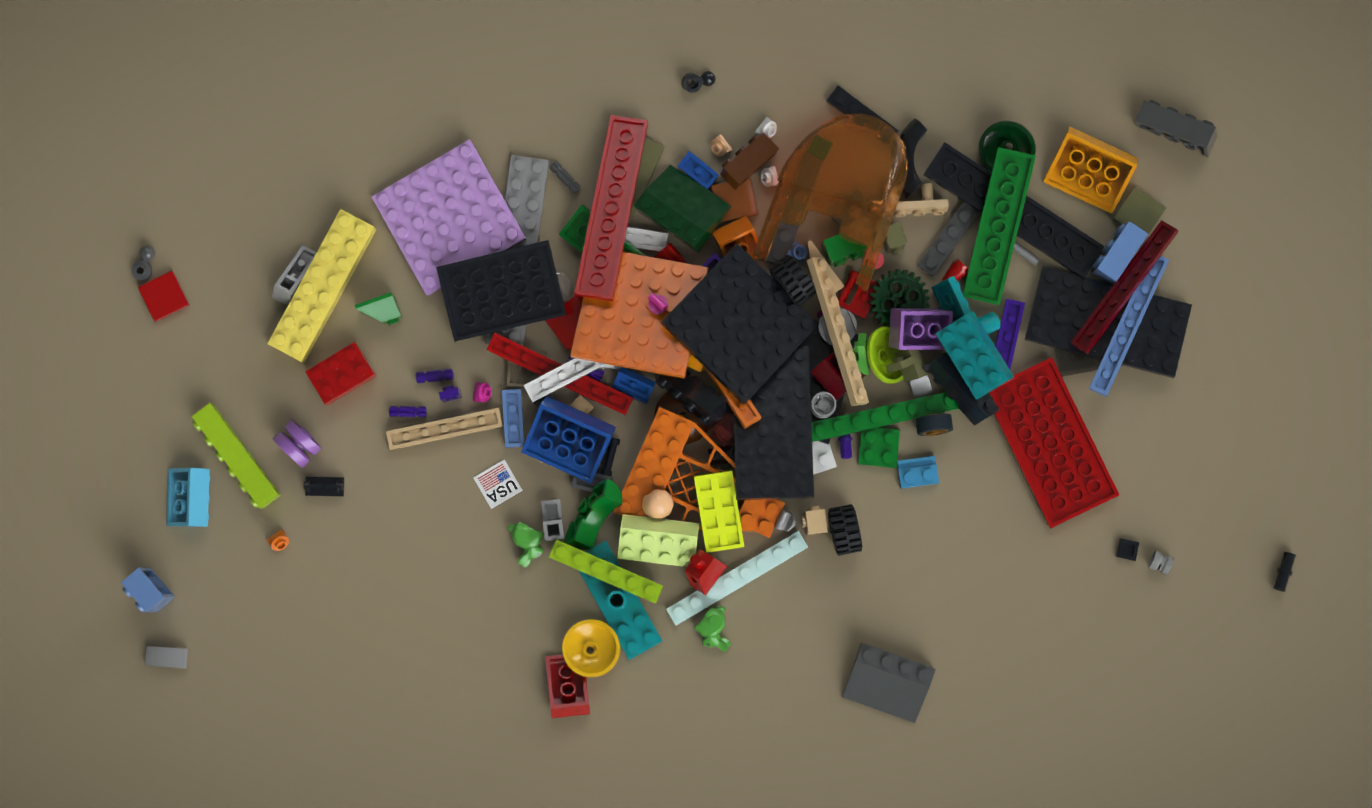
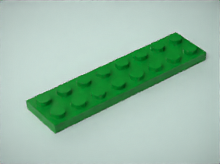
[963,147,1036,305]

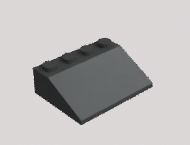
[842,643,936,723]

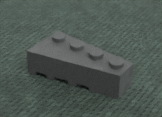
[1135,100,1217,157]

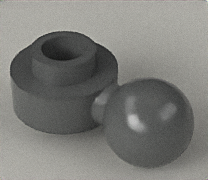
[132,245,155,280]

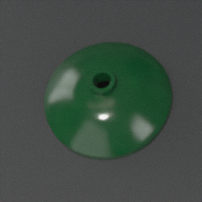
[979,120,1036,172]

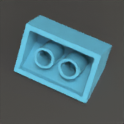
[166,468,210,527]

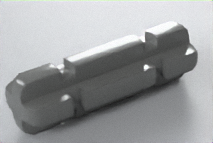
[550,161,581,194]

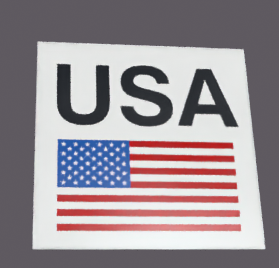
[473,459,523,509]

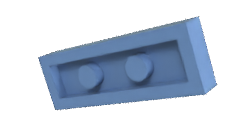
[502,389,525,448]

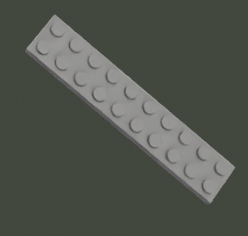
[485,155,549,346]

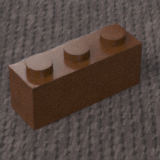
[720,132,779,190]

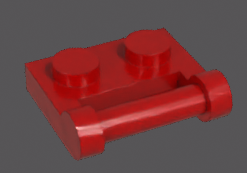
[838,270,878,319]

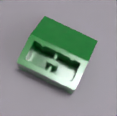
[821,234,867,268]

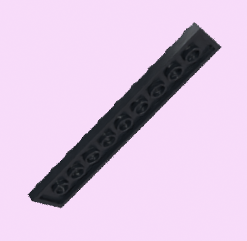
[923,142,1105,278]

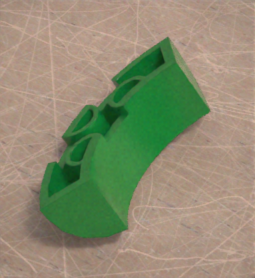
[564,479,622,549]

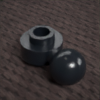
[681,71,716,93]

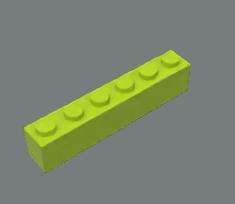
[191,403,281,509]
[549,540,664,604]

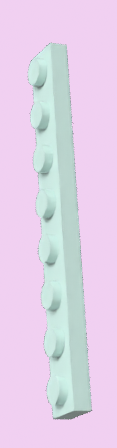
[666,531,808,625]

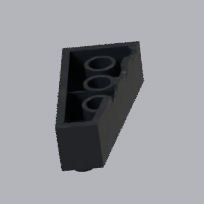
[922,352,999,426]
[655,369,727,429]

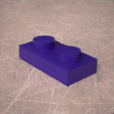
[439,385,462,402]

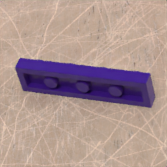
[995,299,1025,370]

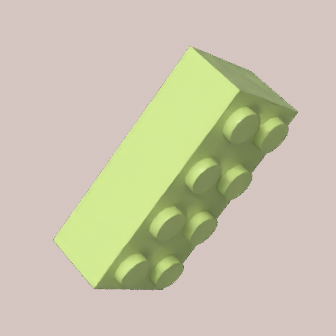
[617,514,699,567]

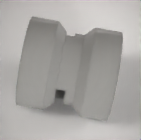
[1148,550,1174,575]

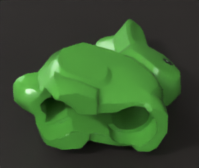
[507,521,544,567]
[694,606,731,652]

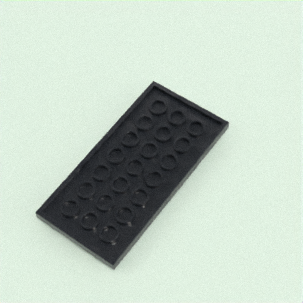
[1024,266,1192,379]
[733,346,814,500]

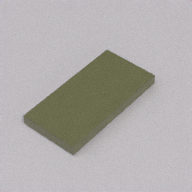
[630,138,664,217]

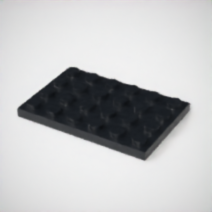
[436,240,567,342]

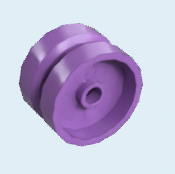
[272,419,322,468]

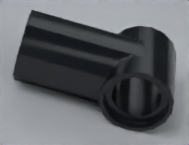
[708,446,735,466]

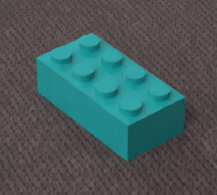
[936,311,1014,400]

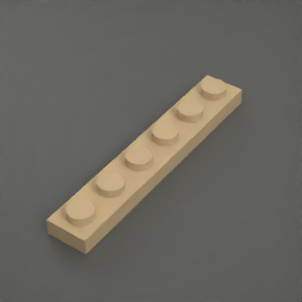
[386,408,503,451]

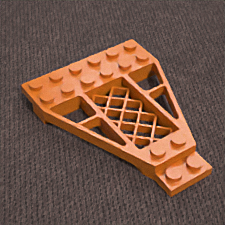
[613,406,785,538]

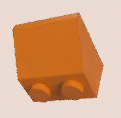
[712,216,765,260]

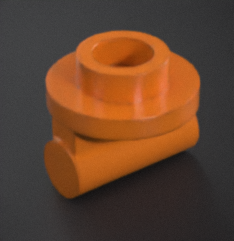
[266,529,289,551]

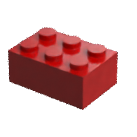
[305,342,377,406]

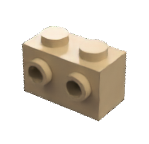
[801,506,828,535]

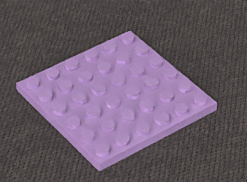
[372,139,527,296]

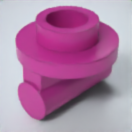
[648,293,668,314]
[473,382,492,402]

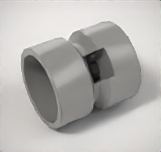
[811,392,836,419]

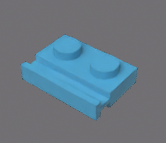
[897,456,939,489]

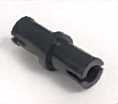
[1273,552,1296,592]

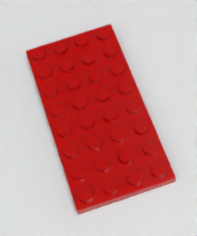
[989,357,1119,529]

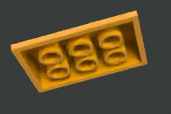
[1043,126,1139,214]

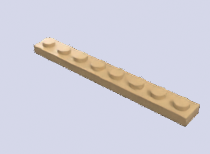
[807,257,869,406]

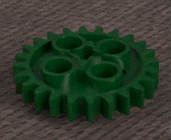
[868,269,930,327]

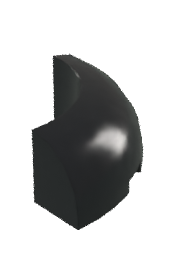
[893,118,927,198]

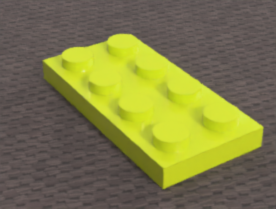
[694,470,745,553]

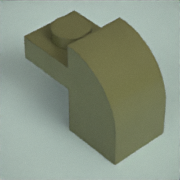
[886,350,930,382]

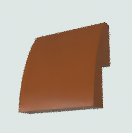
[711,178,759,223]

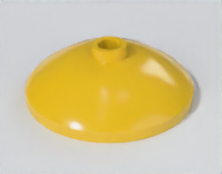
[562,619,620,678]

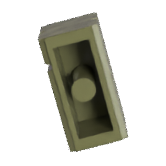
[880,222,907,255]

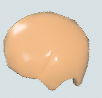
[642,489,674,519]

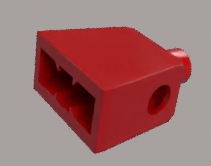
[685,550,727,596]

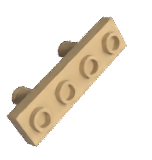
[871,183,949,218]

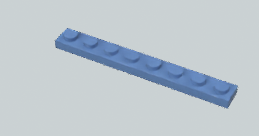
[1089,256,1169,397]

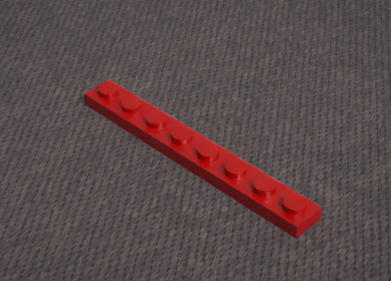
[486,333,634,416]

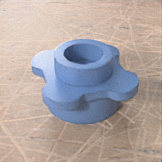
[787,241,807,264]

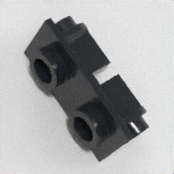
[304,477,344,497]

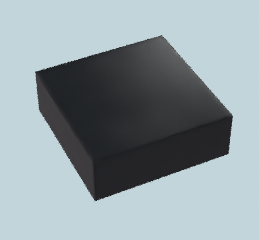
[1116,538,1139,561]

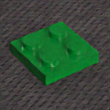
[858,428,900,468]

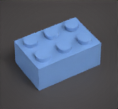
[1092,221,1148,284]
[121,567,175,613]

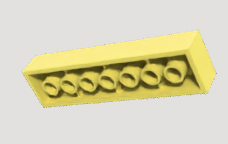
[267,209,377,364]

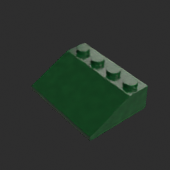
[634,165,732,253]

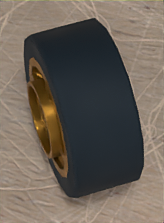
[915,414,953,436]

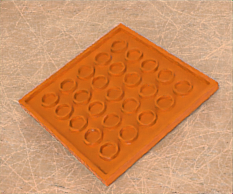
[570,252,708,379]

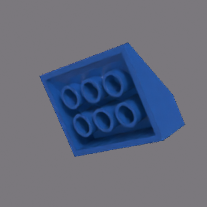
[521,396,616,483]

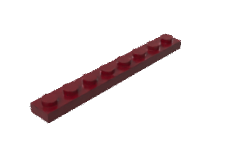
[1071,220,1178,355]

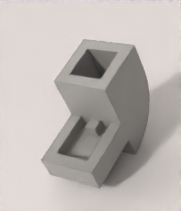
[541,499,565,541]

